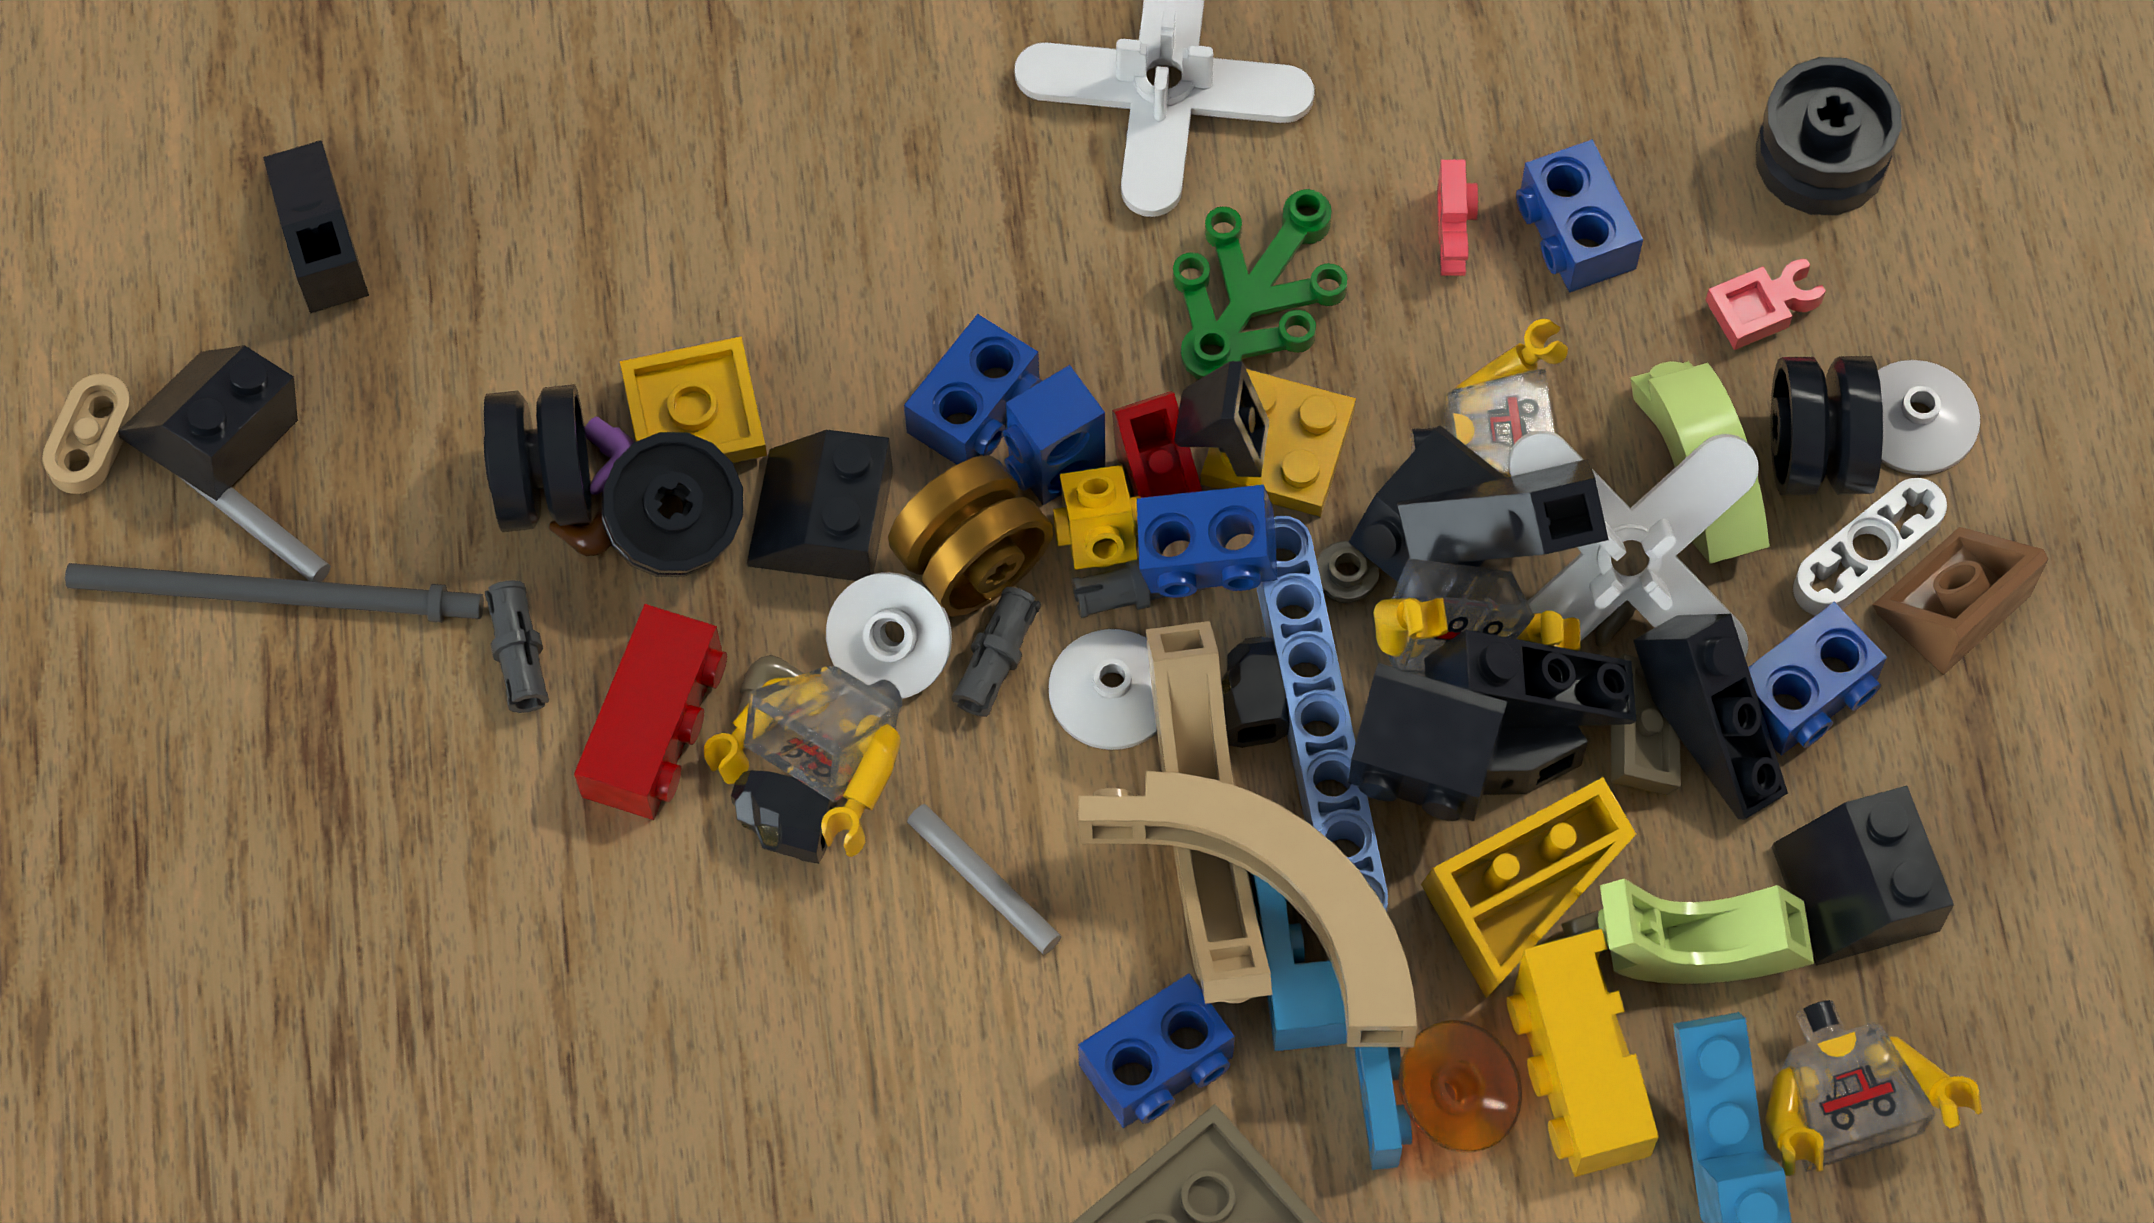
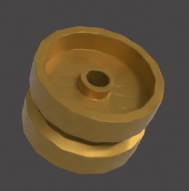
[888,455,1053,617]

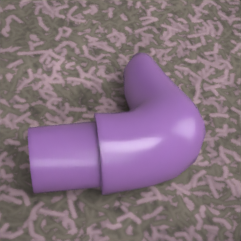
[585,417,634,495]

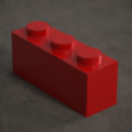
[574,604,727,820]

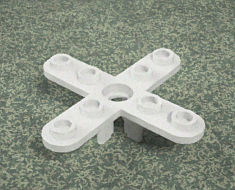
[1015,0,1314,217]
[1508,431,1759,657]

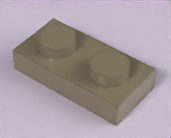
[1611,654,1681,795]

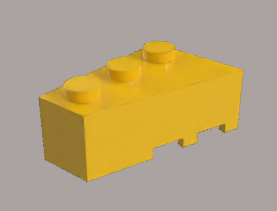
[1421,777,1636,998]
[1507,928,1659,1177]

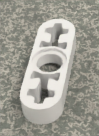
[1793,478,1947,616]

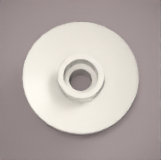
[1878,360,1980,475]
[826,572,952,700]
[1049,629,1157,750]

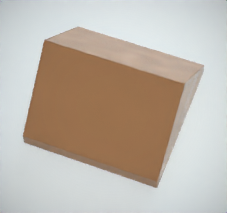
[1872,527,2048,675]

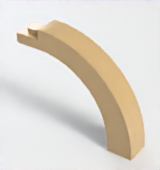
[1146,621,1272,1004]
[1078,771,1417,1047]

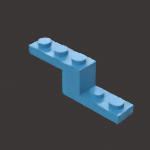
[1250,872,1412,1170]
[1673,1012,1791,1223]

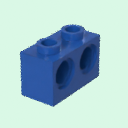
[1516,139,1643,293]
[904,314,1042,465]
[1003,365,1106,505]
[1137,484,1278,598]
[1748,601,1887,756]
[1078,973,1235,1129]

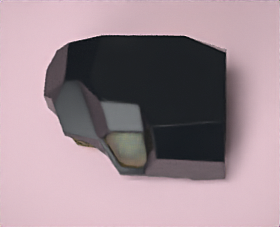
[1221,636,1289,748]
[731,770,837,864]

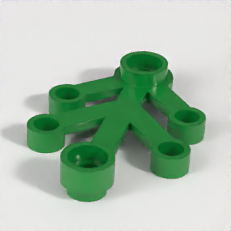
[1173,189,1348,380]

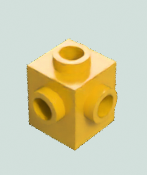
[1052,465,1141,570]

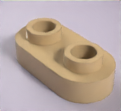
[42,373,135,494]

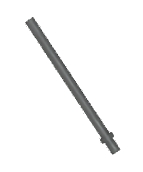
[65,563,484,623]

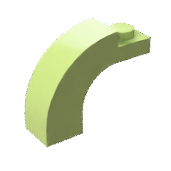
[1630,361,1770,564]
[1598,879,1814,984]

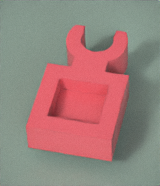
[1437,160,1478,276]
[1705,259,1826,350]

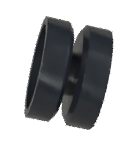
[1756,57,1902,215]
[1770,356,1883,495]
[484,384,592,532]
[602,432,743,577]

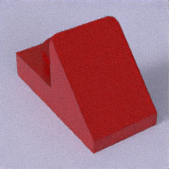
[1112,391,1202,498]

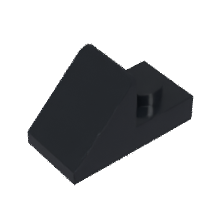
[1174,361,1270,477]

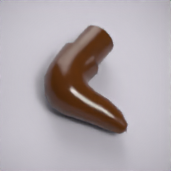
[549,511,611,556]

